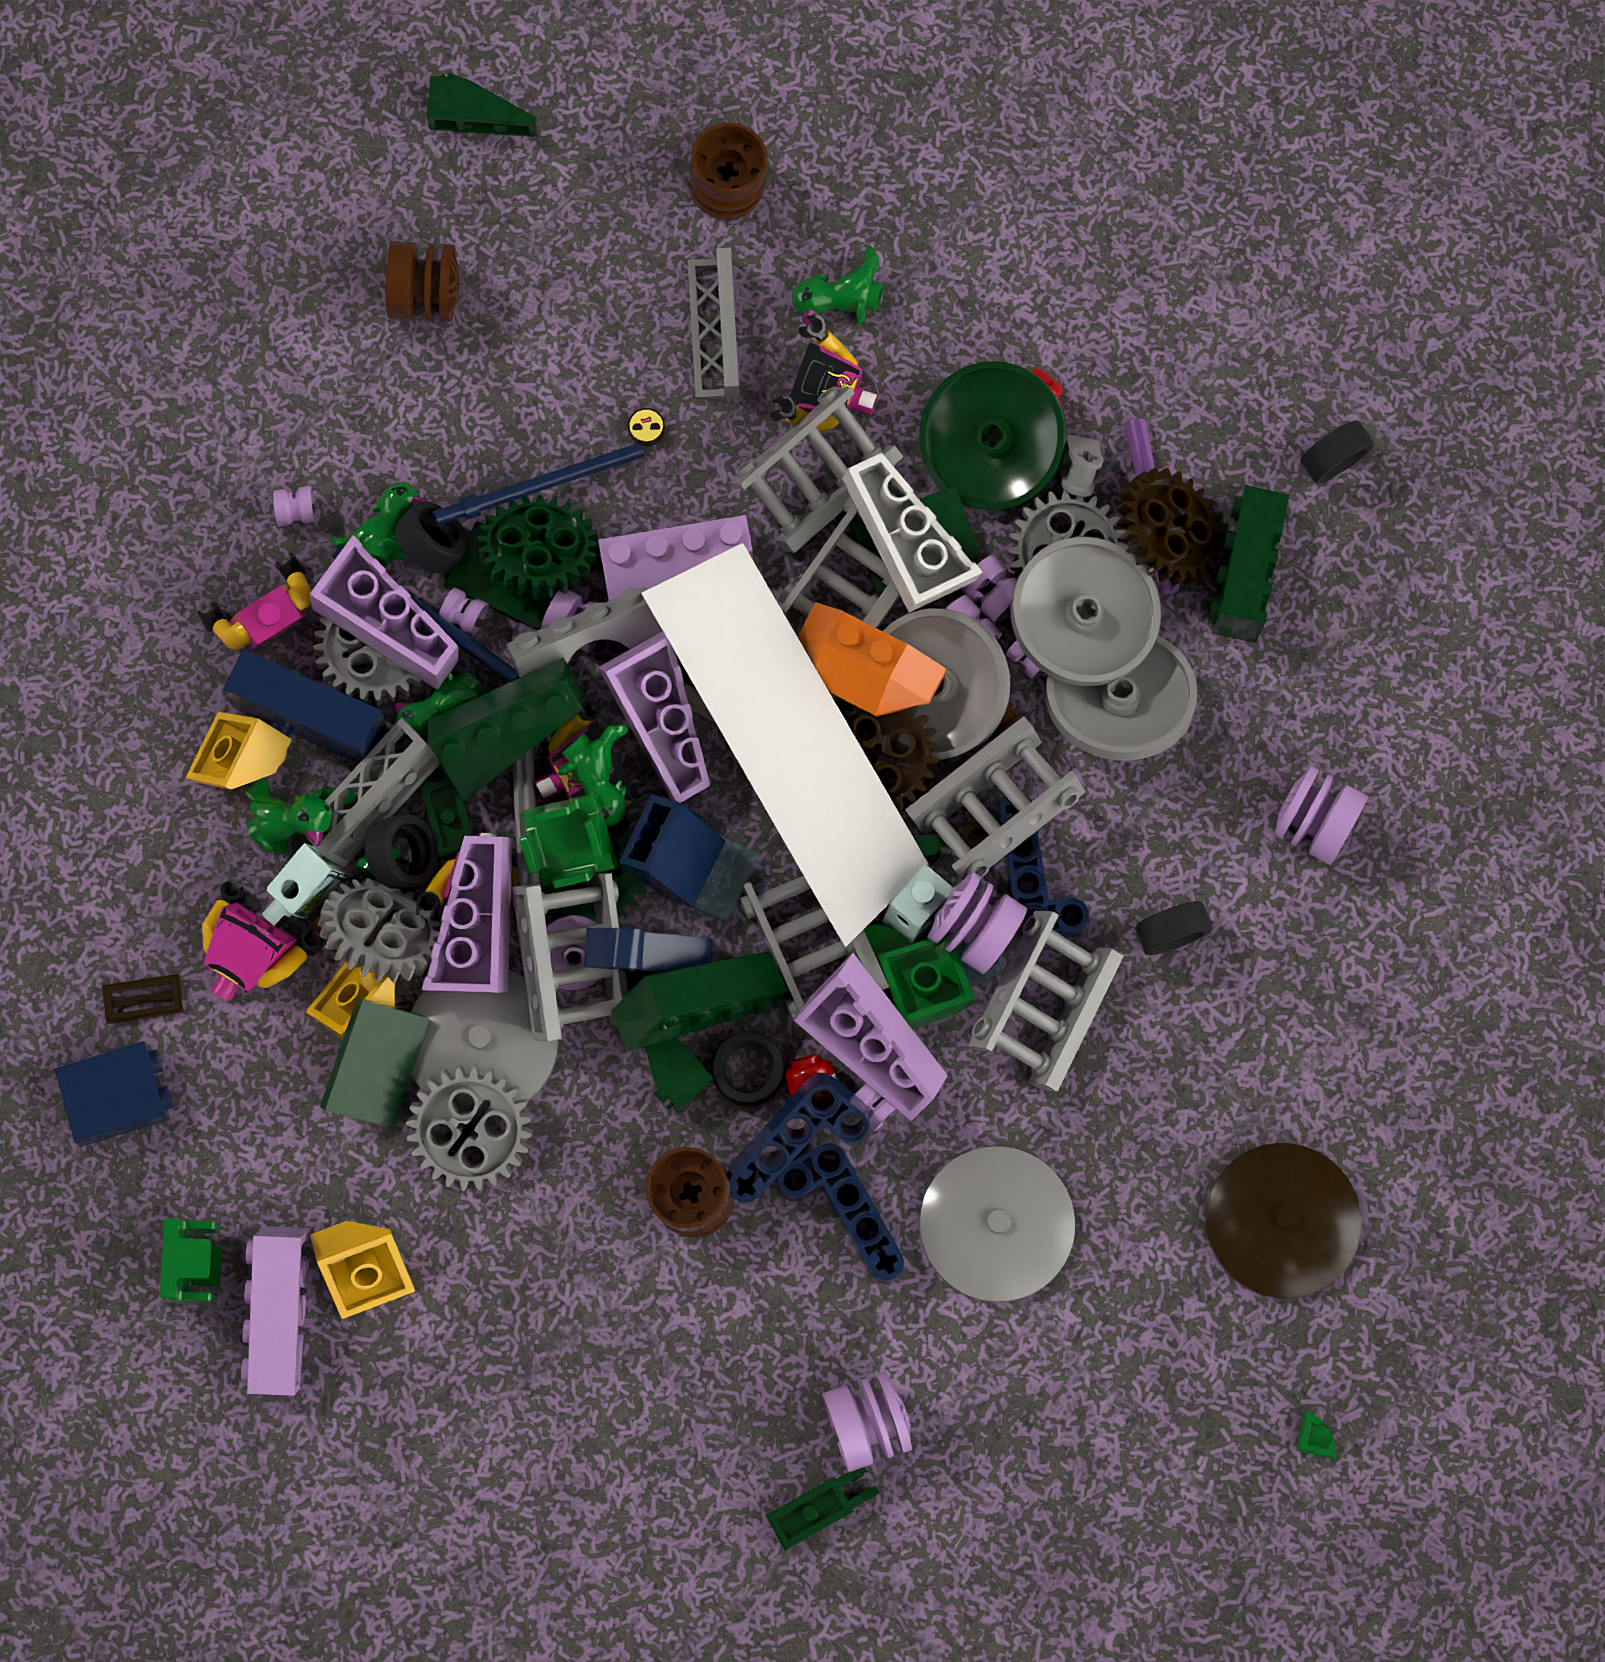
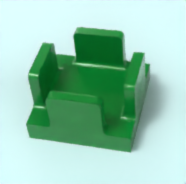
[520,792,618,889]
[160,1218,222,1305]

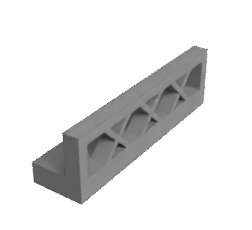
[688,248,740,400]
[306,718,440,868]

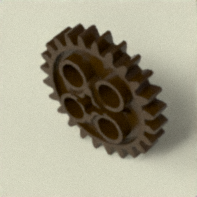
[1116,468,1224,586]
[839,705,941,812]

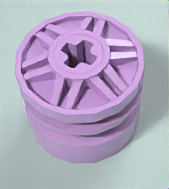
[1273,766,1369,866]
[928,871,1027,974]
[822,1371,912,1472]

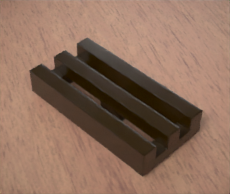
[102,974,184,1024]

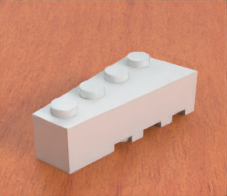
[842,453,983,612]

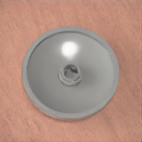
[1010,537,1161,686]
[872,608,1010,759]
[1046,636,1197,761]
[411,970,559,1118]
[920,1147,1075,1302]

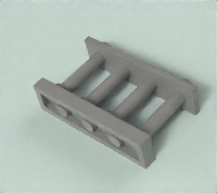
[729,386,903,553]
[778,496,901,629]
[905,716,1085,881]
[512,873,628,1042]
[740,875,889,1023]
[968,911,1123,1092]

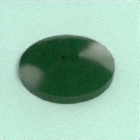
[919,361,1067,511]

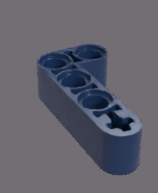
[998,795,1089,938]
[584,928,713,974]
[728,1073,870,1203]
[778,1143,904,1284]

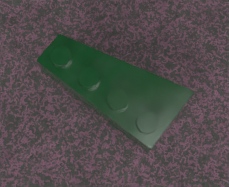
[1208,485,1289,643]
[428,658,582,801]
[611,951,788,1052]

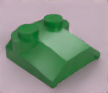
[877,931,975,1027]

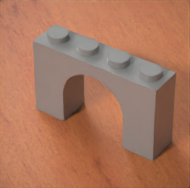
[506,586,663,678]

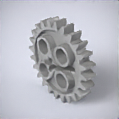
[1007,489,1129,579]
[313,617,422,707]
[318,878,442,983]
[406,1064,533,1191]

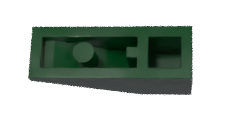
[426,73,538,137]
[645,1037,714,1114]

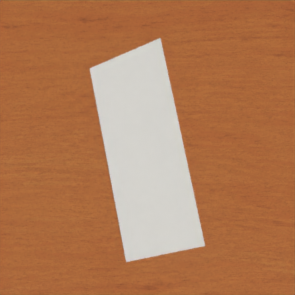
[641,543,928,947]

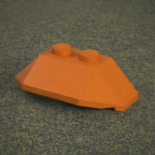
[798,602,947,717]

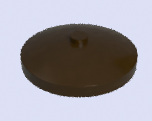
[1205,1143,1362,1299]

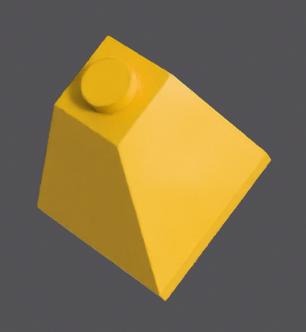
[186,712,292,790]
[306,960,395,1040]
[310,1221,415,1319]

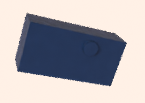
[223,649,388,764]

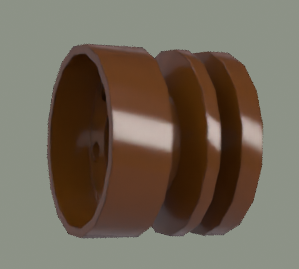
[689,122,768,220]
[385,241,460,322]
[645,1147,735,1238]

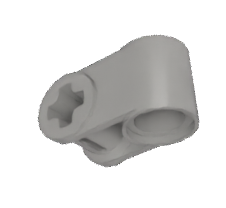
[1059,434,1104,497]

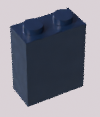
[618,794,726,908]
[54,1041,174,1147]

